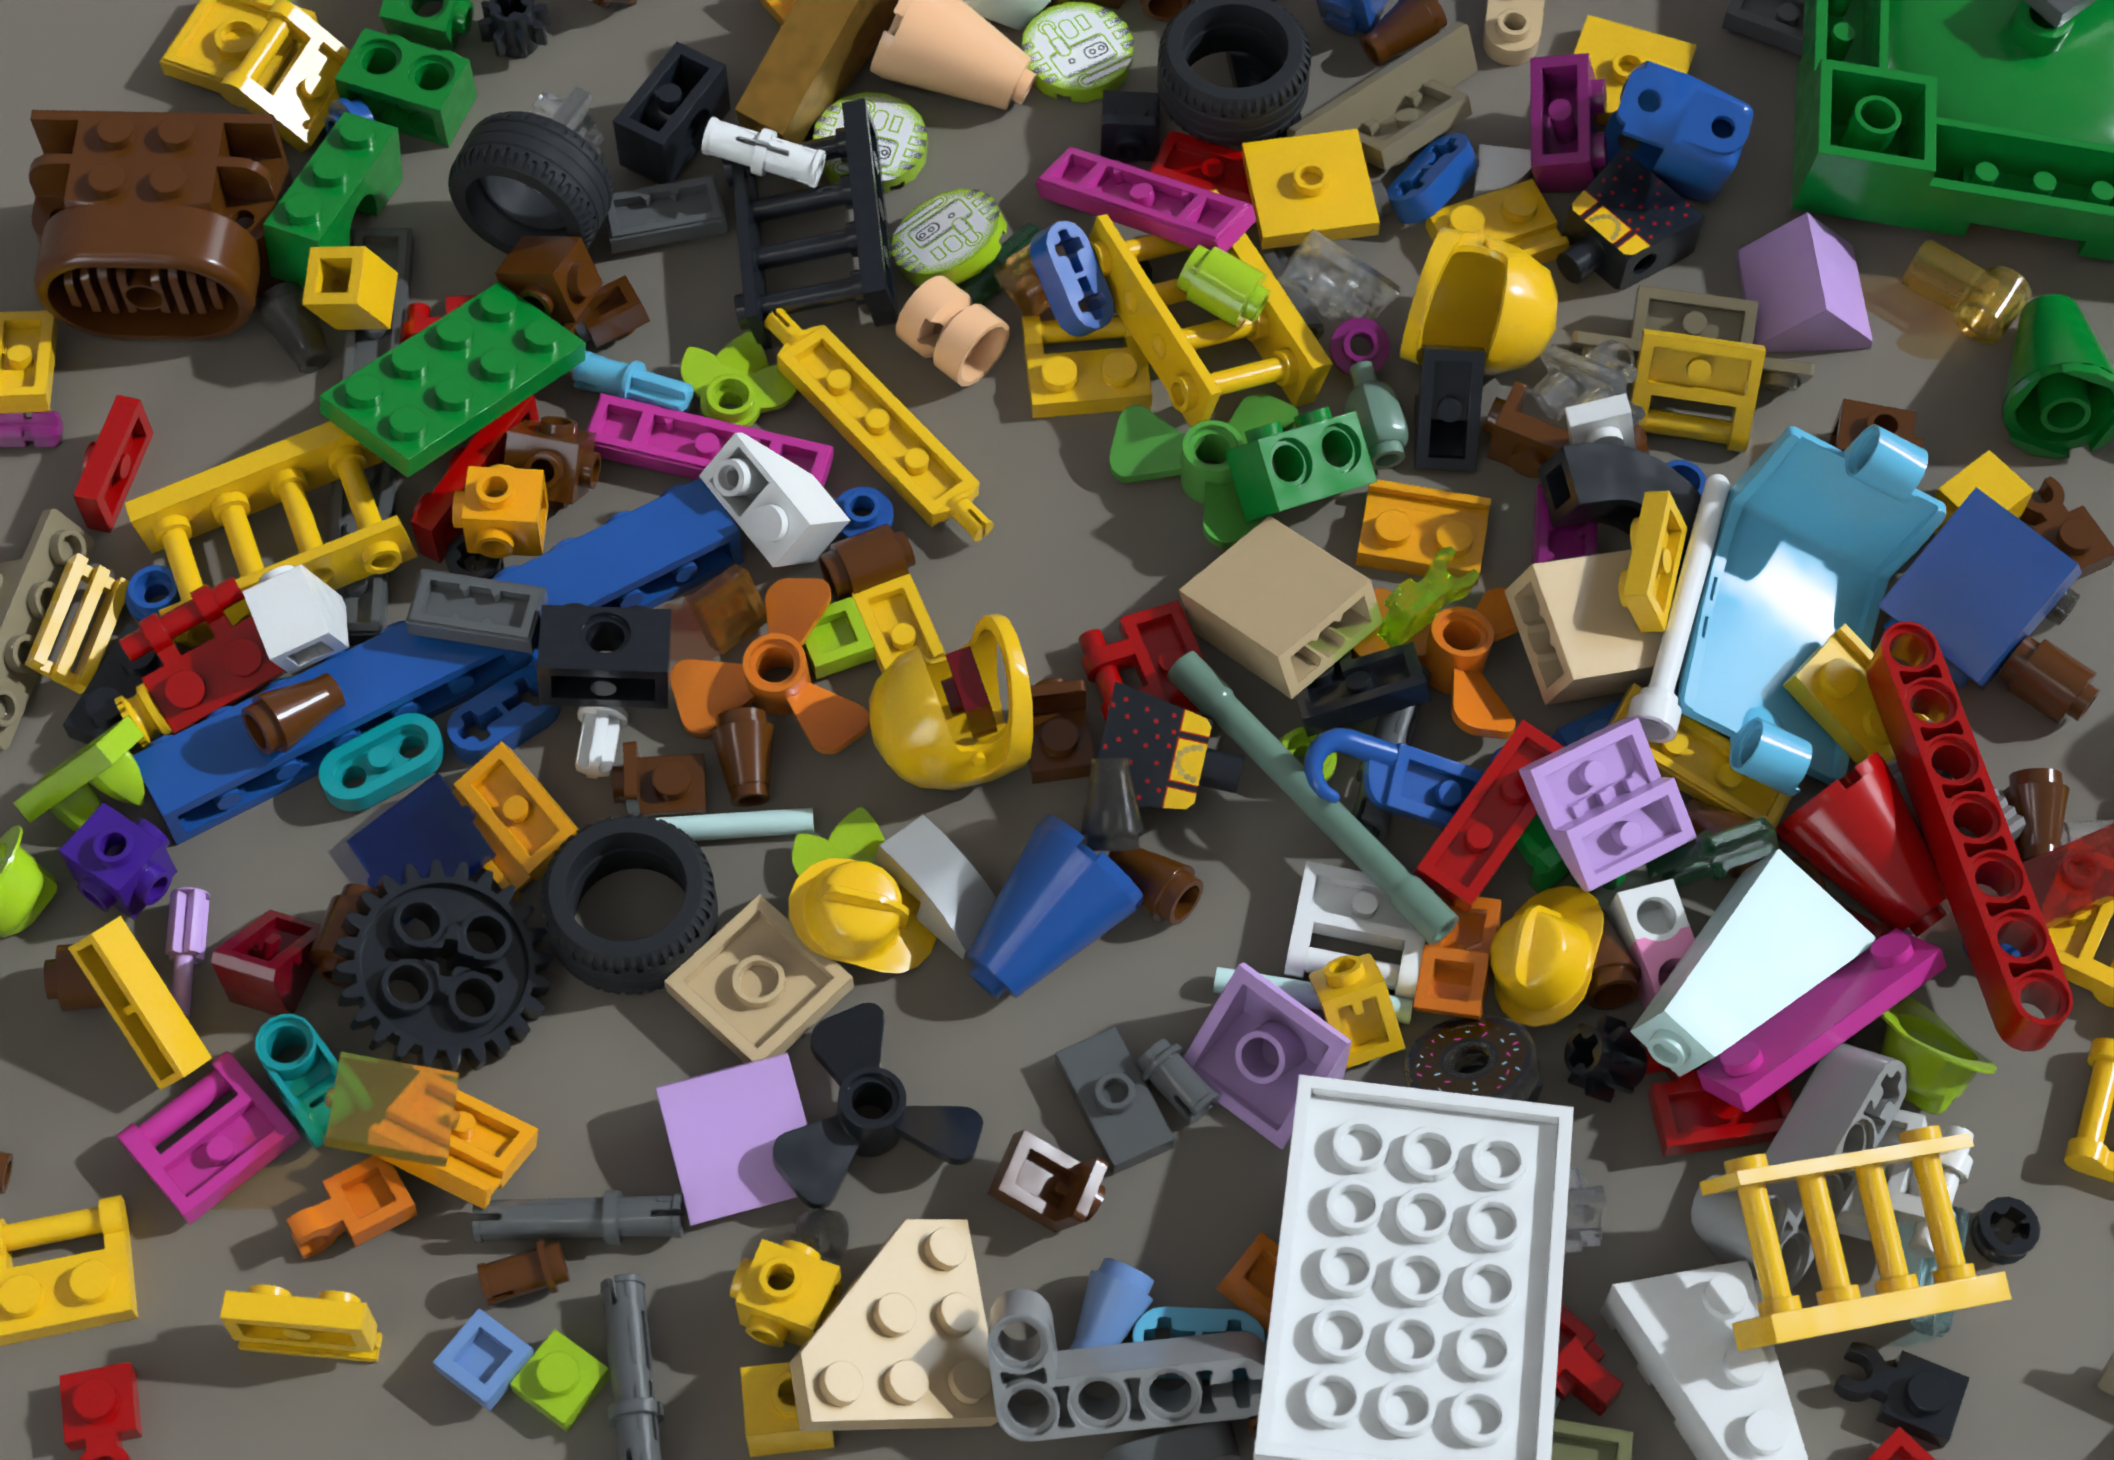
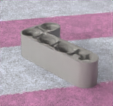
[1691,1043,1908,1289]
[987,1288,1267,1442]

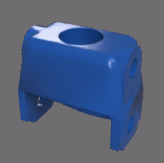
[1603,61,1754,202]

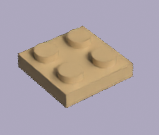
[664,894,854,1063]

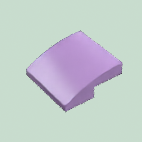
[1518,717,1697,892]
[656,1052,807,1225]

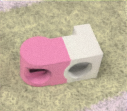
[1606,879,1695,1009]

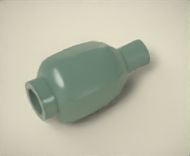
[1344,361,1408,470]

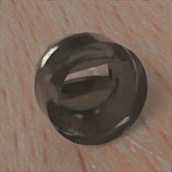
[789,1208,849,1264]

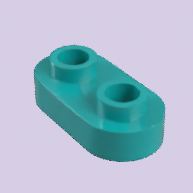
[319,713,445,812]

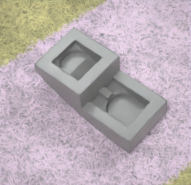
[874,815,997,959]

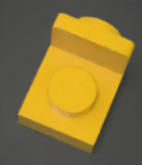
[1309,954,1405,1069]

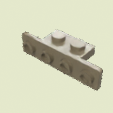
[1287,21,1477,170]
[1568,285,1815,391]
[0,508,94,750]

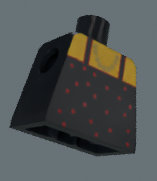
[1556,149,1704,290]
[1088,682,1244,811]

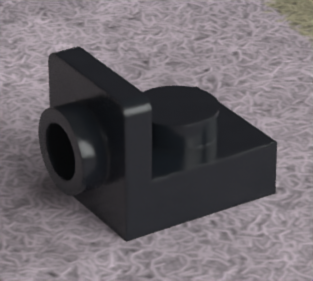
[1100,90,1160,163]

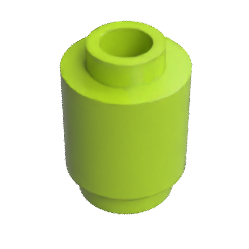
[1176,245,1271,328]

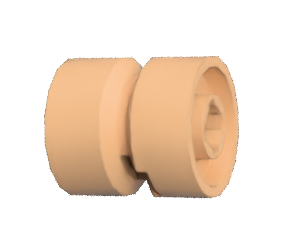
[896,276,1009,387]

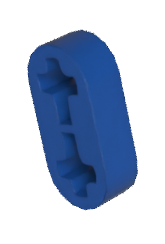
[1387,133,1479,224]
[1030,220,1114,337]
[447,667,561,766]

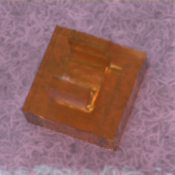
[994,244,1059,316]
[686,564,767,655]

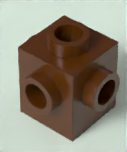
[503,416,601,509]

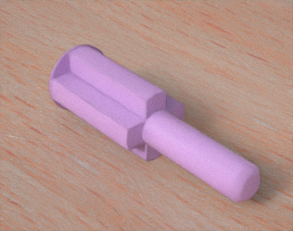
[165,887,210,1019]

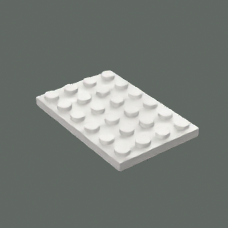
[1254,1074,1574,1460]

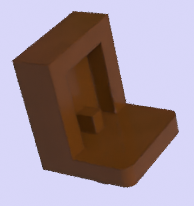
[1483,381,1569,478]
[987,1129,1108,1233]

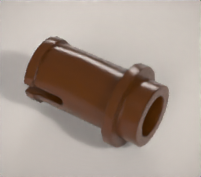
[477,1239,570,1308]

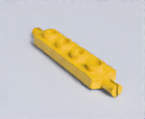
[764,308,994,542]

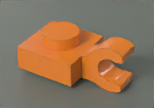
[286,1155,418,1259]

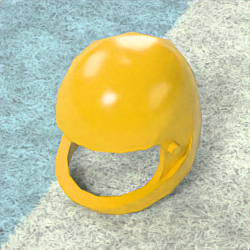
[1400,227,1558,375]
[869,613,1033,790]

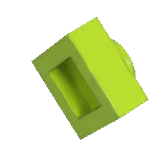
[803,596,875,679]
[510,1329,611,1432]

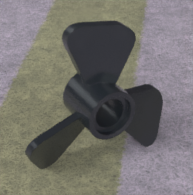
[773,1003,983,1210]

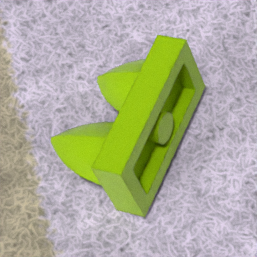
[13,715,145,832]

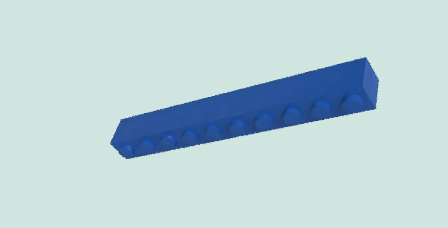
[133,478,744,845]

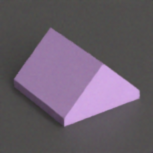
[1735,213,1873,353]
[1183,962,1352,1150]

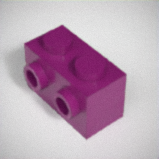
[1530,53,1608,193]

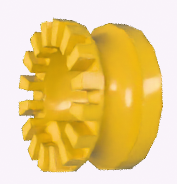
[114,683,173,748]

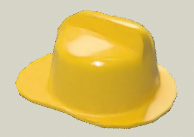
[788,858,937,974]
[1490,885,1604,1028]

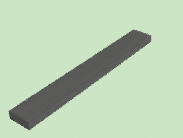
[327,228,414,646]

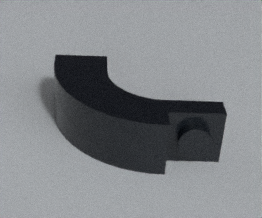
[1537,443,1701,583]

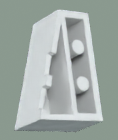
[1600,1260,1808,1460]

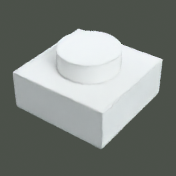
[1565,393,1636,449]

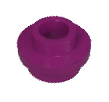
[1329,317,1390,377]

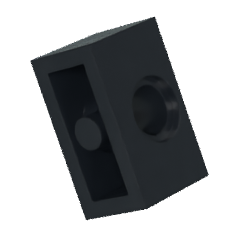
[613,42,731,184]
[537,603,671,709]

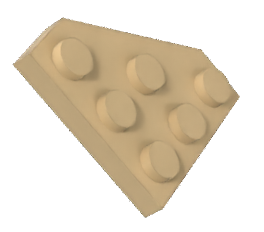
[790,1219,998,1431]

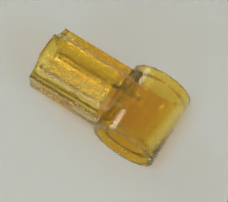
[1901,240,2032,345]

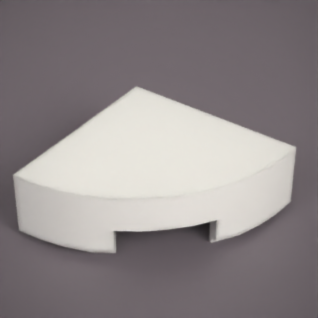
[1473,144,1532,198]

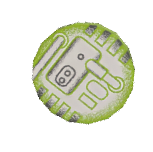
[1022,2,1134,103]
[813,92,928,194]
[891,189,1007,287]

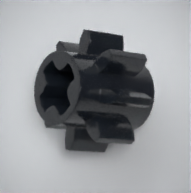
[478,0,551,59]
[1564,1014,1648,1103]

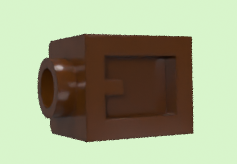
[1029,678,1096,784]
[612,741,707,818]

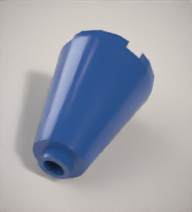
[966,814,1144,999]

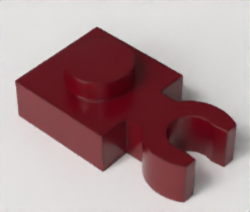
[940,646,998,740]

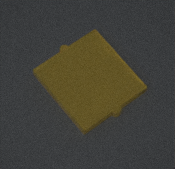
[324,1052,460,1167]

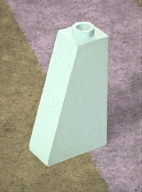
[1630,849,1876,1077]

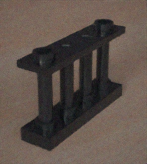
[722,98,898,350]

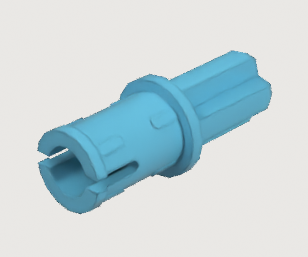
[573,351,694,413]

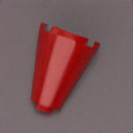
[1773,751,1948,937]

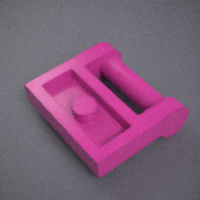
[115,1051,301,1225]

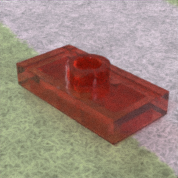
[2023,823,2114,929]

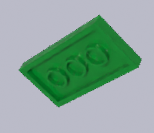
[319,282,586,478]

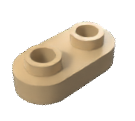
[1482,0,1545,66]

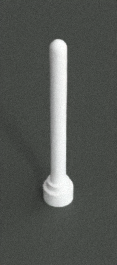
[1627,474,1730,743]

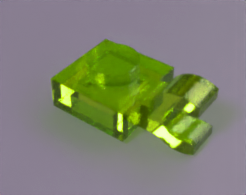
[1377,546,1479,647]

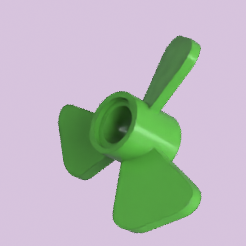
[1109,393,1298,549]

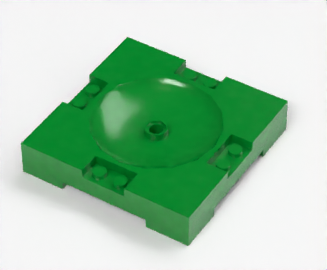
[1791,0,2114,261]

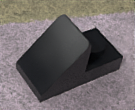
[1414,344,1486,472]

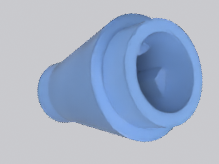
[1069,1257,1154,1349]

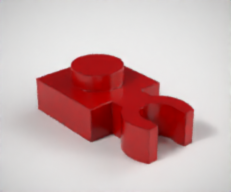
[59,1362,142,1460]

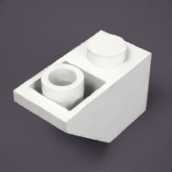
[699,432,850,567]
[242,564,349,674]

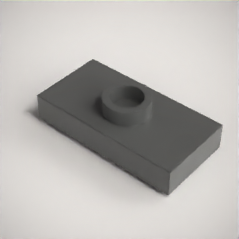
[605,174,728,254]
[405,569,549,653]
[1055,1026,1175,1175]

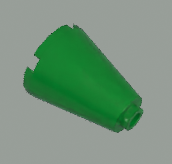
[2002,294,2114,459]

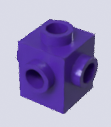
[59,802,177,920]

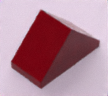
[211,910,321,1016]

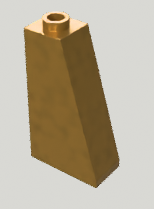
[735,0,899,143]

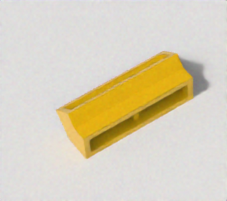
[68,916,212,1090]

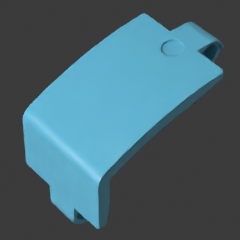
[1678,424,1946,797]

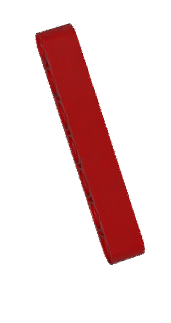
[1866,622,2073,1052]

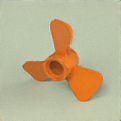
[670,578,870,754]
[1350,587,1519,739]

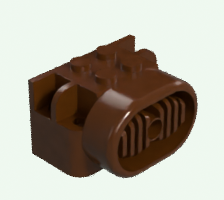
[29,110,293,340]

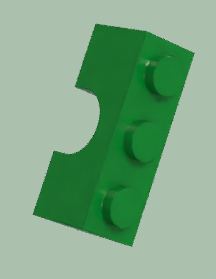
[263,111,403,287]

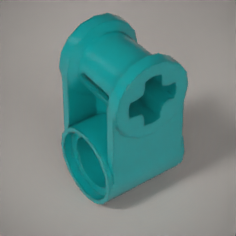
[255,1014,373,1149]

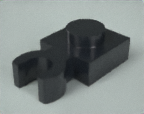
[1833,1342,1970,1448]

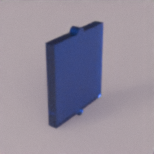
[347,772,497,925]

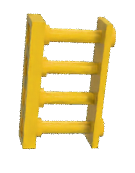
[1088,189,1333,428]
[125,421,418,648]
[1699,1125,2012,1352]

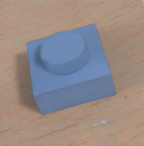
[432,1308,534,1411]

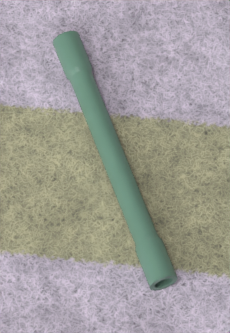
[1167,651,1459,945]

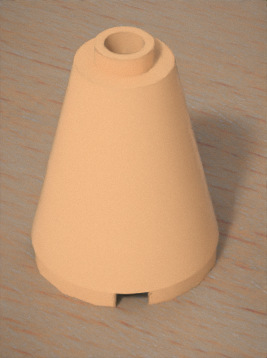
[870,0,1036,110]

